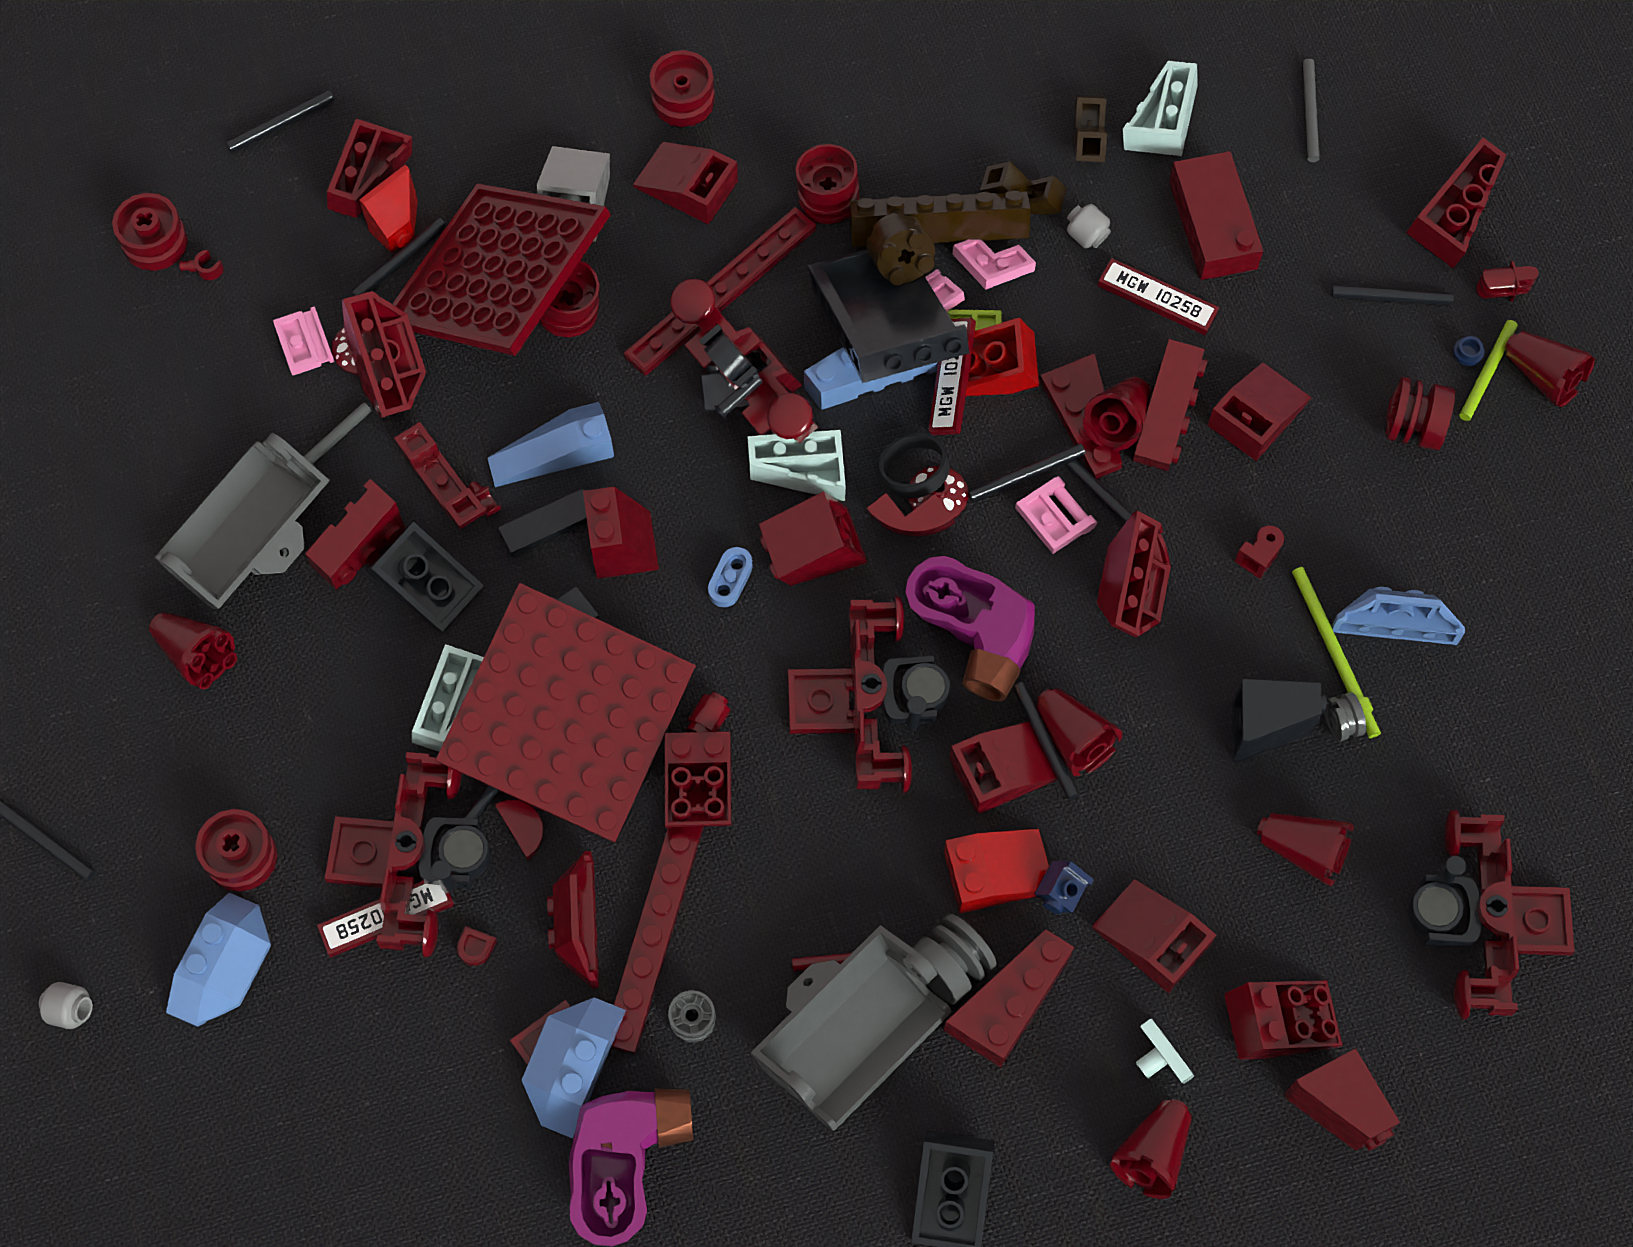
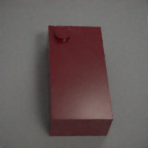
[1169,151,1263,280]

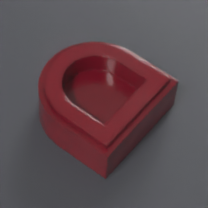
[457,926,497,966]

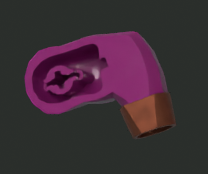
[906,556,1035,701]
[569,1088,693,1246]

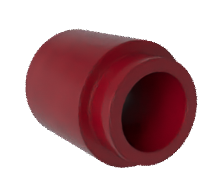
[686,692,731,732]

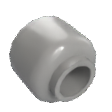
[1067,204,1111,248]
[39,982,92,1029]

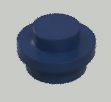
[1453,336,1484,366]

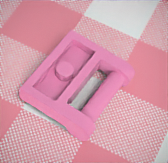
[1015,476,1097,554]

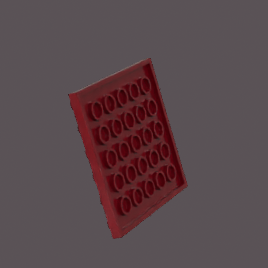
[393,183,611,356]
[435,583,696,842]

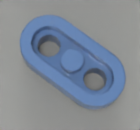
[708,547,753,607]

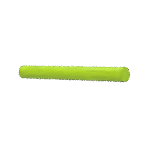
[1459,320,1518,421]

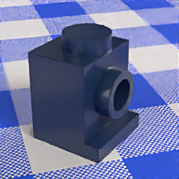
[1035,861,1094,915]

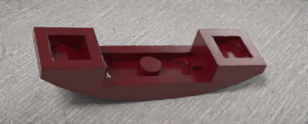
[394,422,487,529]

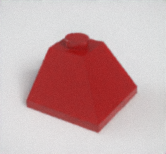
[359,165,418,253]

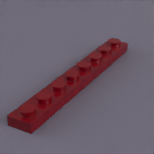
[611,826,704,1055]

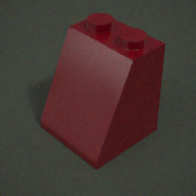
[583,486,659,579]
[759,491,867,586]
[1284,1048,1400,1151]

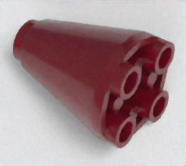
[149,612,237,690]

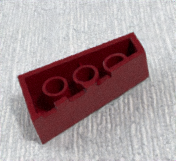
[1406,138,1506,268]
[1133,339,1208,471]
[944,929,1074,1067]

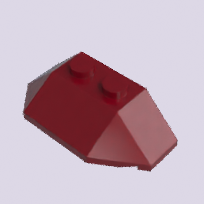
[342,291,426,418]
[1097,511,1171,637]
[547,851,599,989]

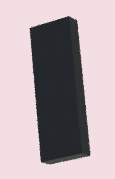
[498,489,587,557]

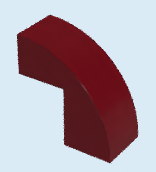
[867,493,955,536]

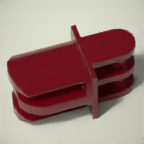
[1476,261,1539,302]

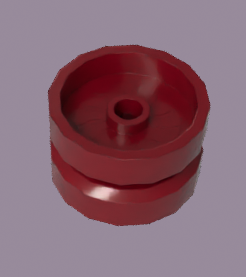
[649,50,715,127]
[112,193,188,271]
[195,809,278,892]

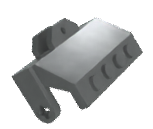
[153,433,330,609]
[751,925,952,1131]

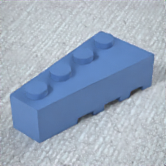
[804,347,938,410]

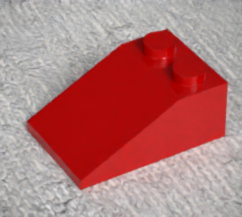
[966,318,1039,396]
[944,829,1049,914]

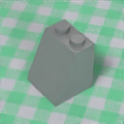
[537,146,610,242]

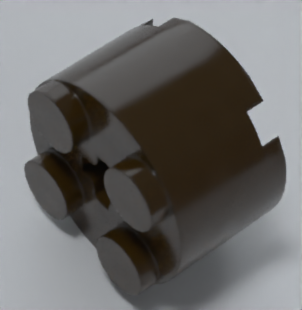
[867,213,935,285]

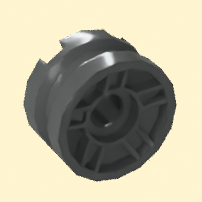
[1324,692,1366,742]
[668,990,716,1043]

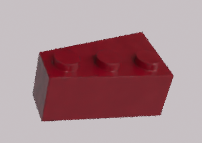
[327,119,412,218]
[305,479,405,590]

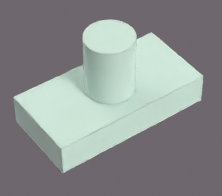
[1136,1019,1195,1084]

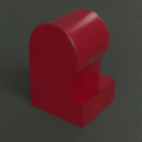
[1234,525,1284,579]

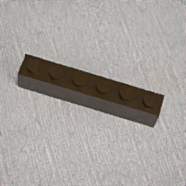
[850,191,1030,247]

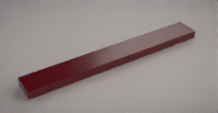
[624,207,816,376]

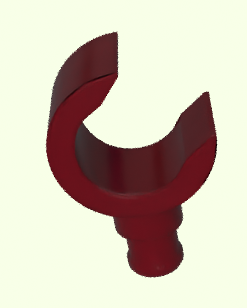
[179,250,224,280]
[469,481,501,517]

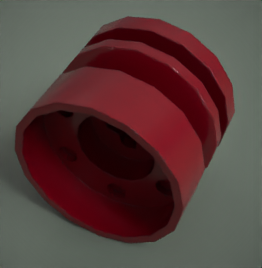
[795,144,860,224]
[539,260,600,338]
[1386,376,1455,451]

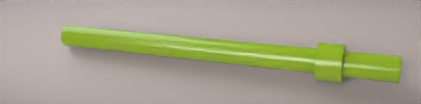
[1292,567,1381,739]

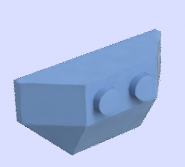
[1331,587,1465,645]
[166,893,271,1027]
[522,997,626,1139]

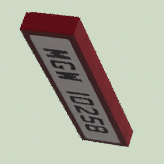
[1098,258,1219,335]
[928,317,976,435]
[317,881,454,958]

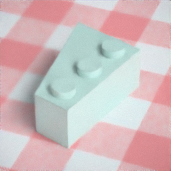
[1123,61,1198,156]
[748,430,846,501]
[412,644,484,752]

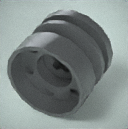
[912,914,997,1005]

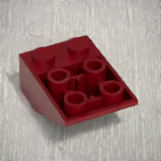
[633,142,738,224]
[1207,363,1312,461]
[949,722,1058,815]
[665,732,731,827]
[1092,879,1216,993]
[1224,980,1343,1060]

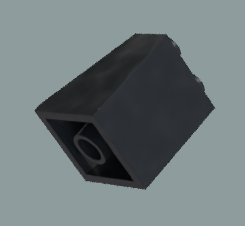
[1232,679,1327,762]

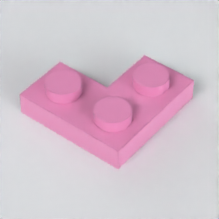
[952,240,1036,289]

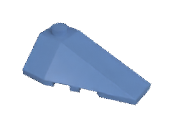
[488,402,614,487]

